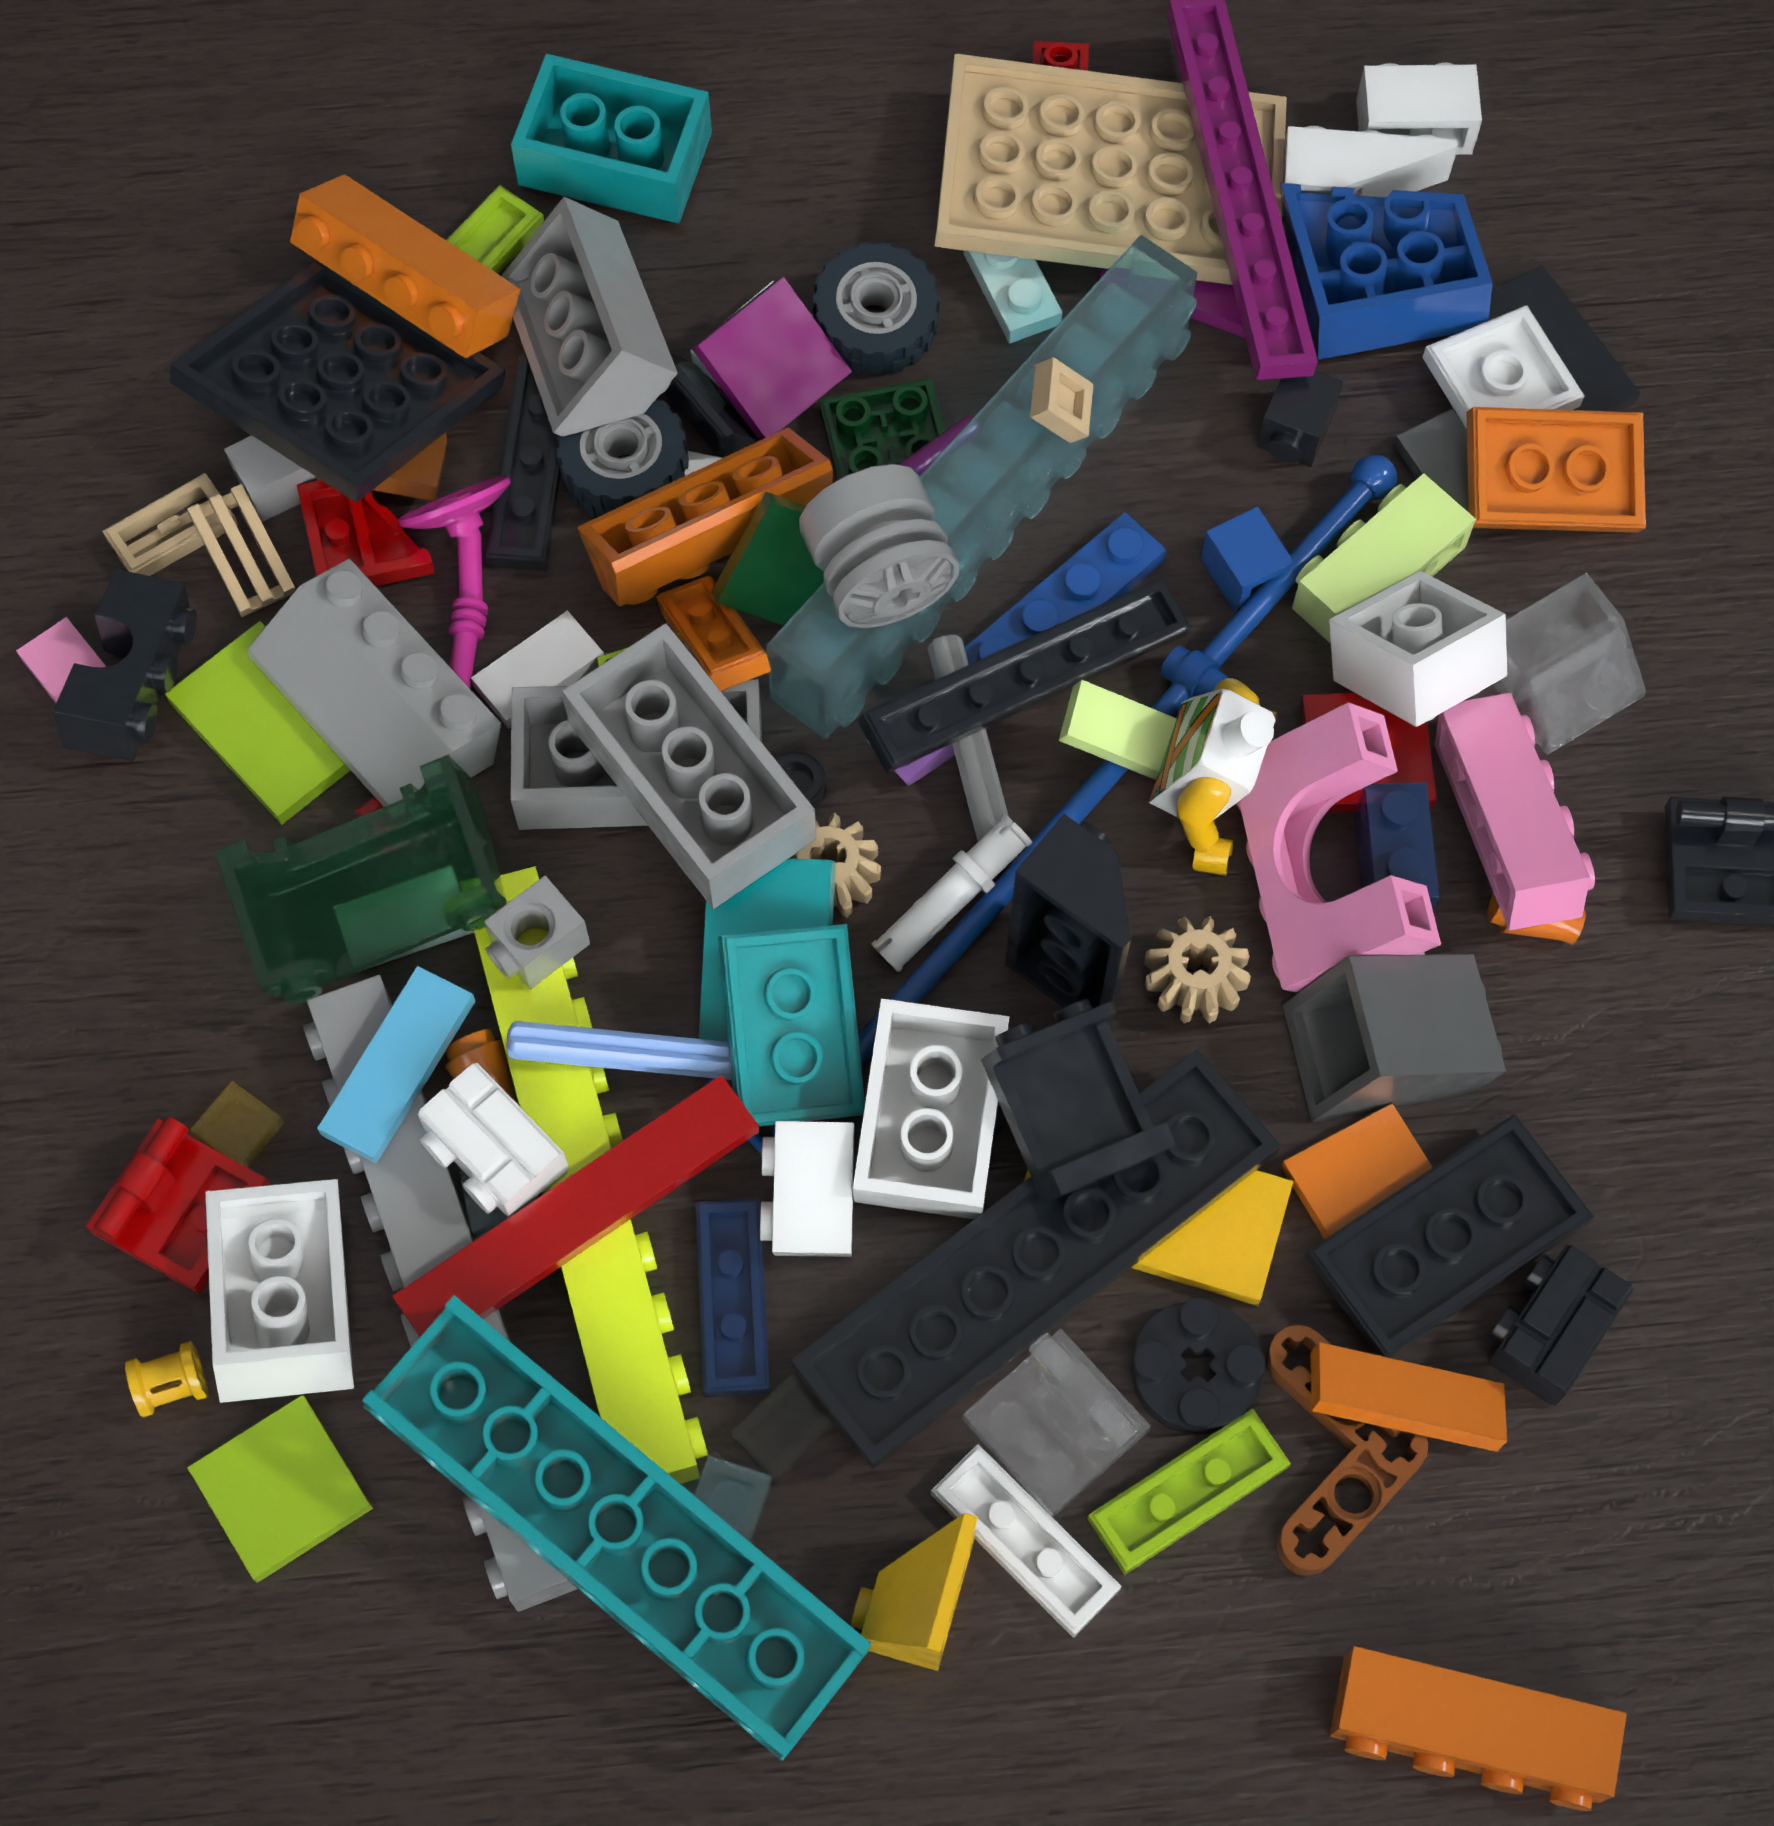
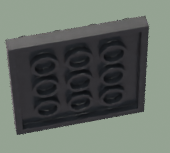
[170,260,506,503]

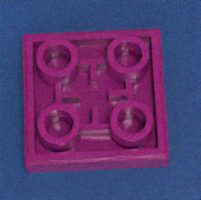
[692,277,852,441]

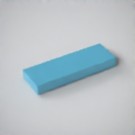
[317,966,475,1164]

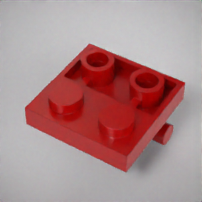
[86,1116,270,1294]

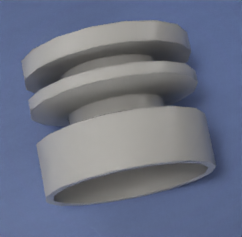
[799,464,960,628]

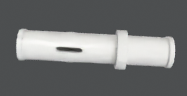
[871,814,1033,973]

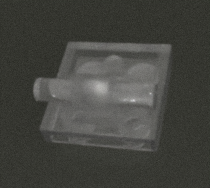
[962,1328,1151,1518]

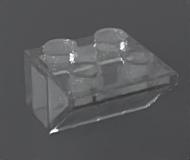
[1492,573,1646,755]

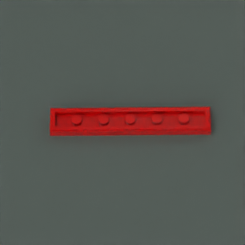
[392,1075,759,1337]

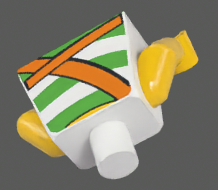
[1149,678,1277,876]

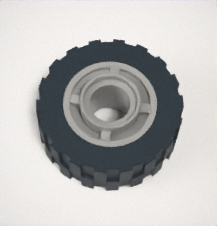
[812,242,940,377]
[556,399,689,519]

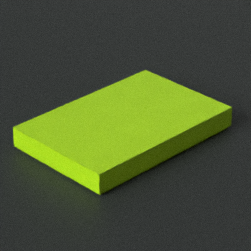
[165,621,351,825]

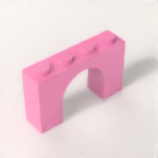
[1236,702,1441,993]

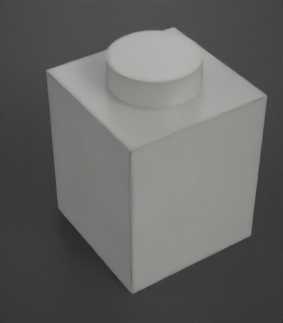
[224,435,317,522]

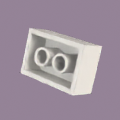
[853,999,1010,1219]

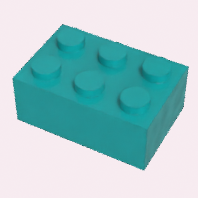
[511,54,712,224]

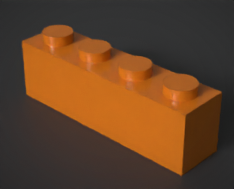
[290,174,520,359]
[1329,1646,1627,1811]

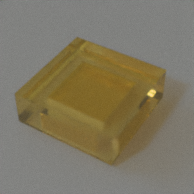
[190,1081,284,1167]

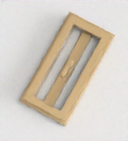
[102,473,238,576]
[187,484,295,617]

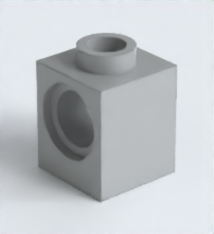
[484,875,590,990]

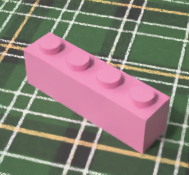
[1435,692,1595,931]

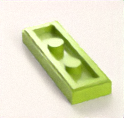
[1087,1409,1291,1575]

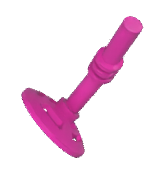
[398,475,511,688]

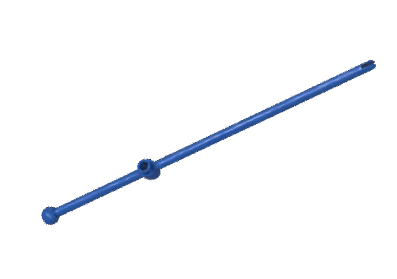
[772,454,1398,1137]

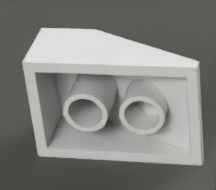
[205,1179,354,1403]

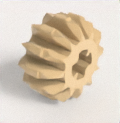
[788,812,881,918]
[1144,916,1251,1024]

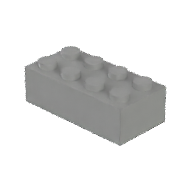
[562,623,816,909]
[511,679,762,830]

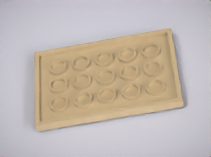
[934,54,1287,285]

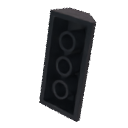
[1005,814,1131,1029]

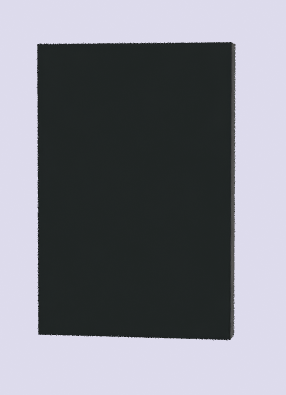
[1452,265,1640,412]

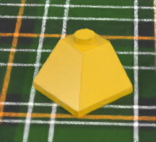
[851,1513,978,1671]

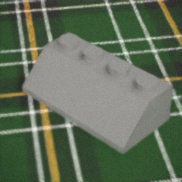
[501,197,678,436]
[248,559,501,822]

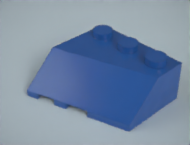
[1281,183,1493,360]

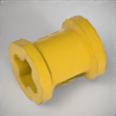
[125,1341,208,1418]

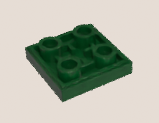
[819,378,958,493]
[711,492,835,637]

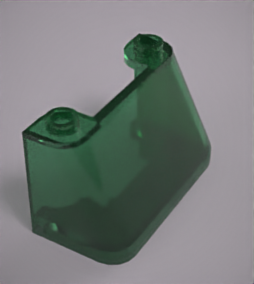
[215,754,507,1004]

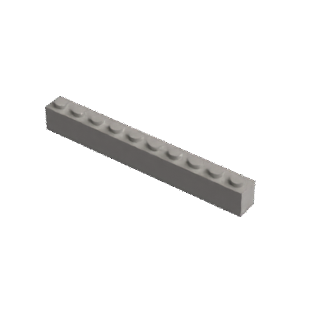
[303,975,577,1612]

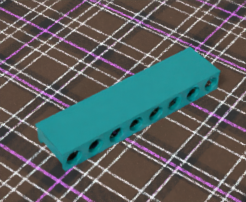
[362,1295,871,1761]

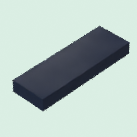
[695,1198,770,1397]

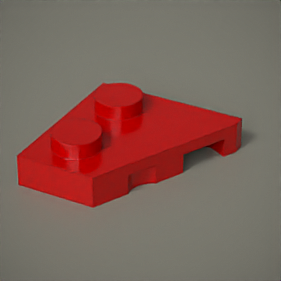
[297,480,435,586]

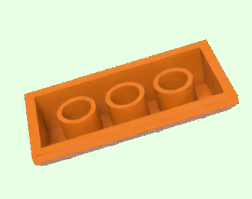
[577,427,833,607]

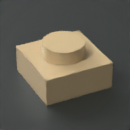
[1030,357,1093,443]

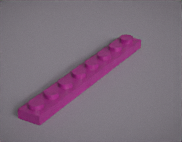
[1166,0,1318,380]

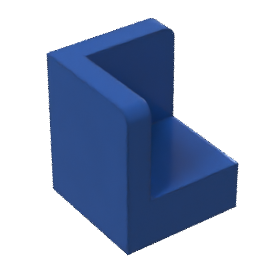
[1200,506,1292,613]

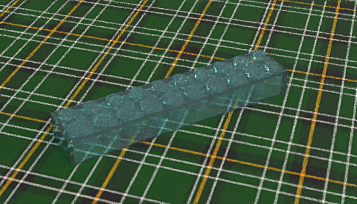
[766,235,1197,740]

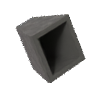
[1282,954,1506,1122]

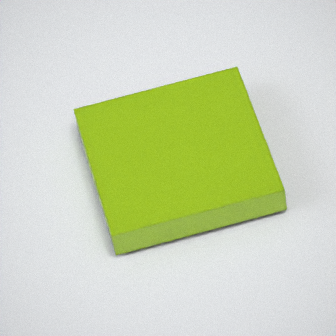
[187,1395,373,1583]

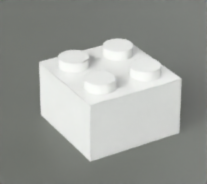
[1329,571,1507,727]

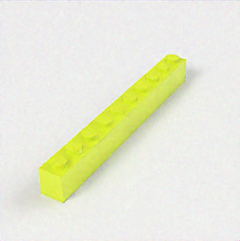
[462,866,708,1484]

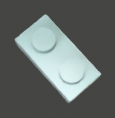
[964,250,1063,344]

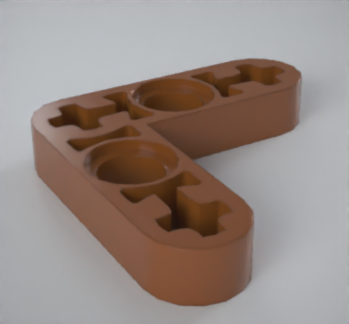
[1266,1325,1429,1577]

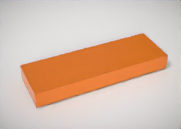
[656,575,771,691]
[1311,1342,1507,1452]

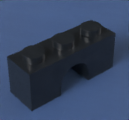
[53,569,197,762]

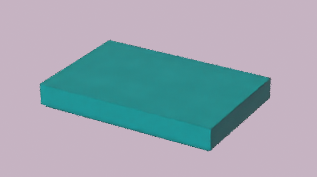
[699,859,836,1042]
[718,924,865,1126]

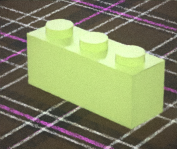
[1292,473,1476,644]

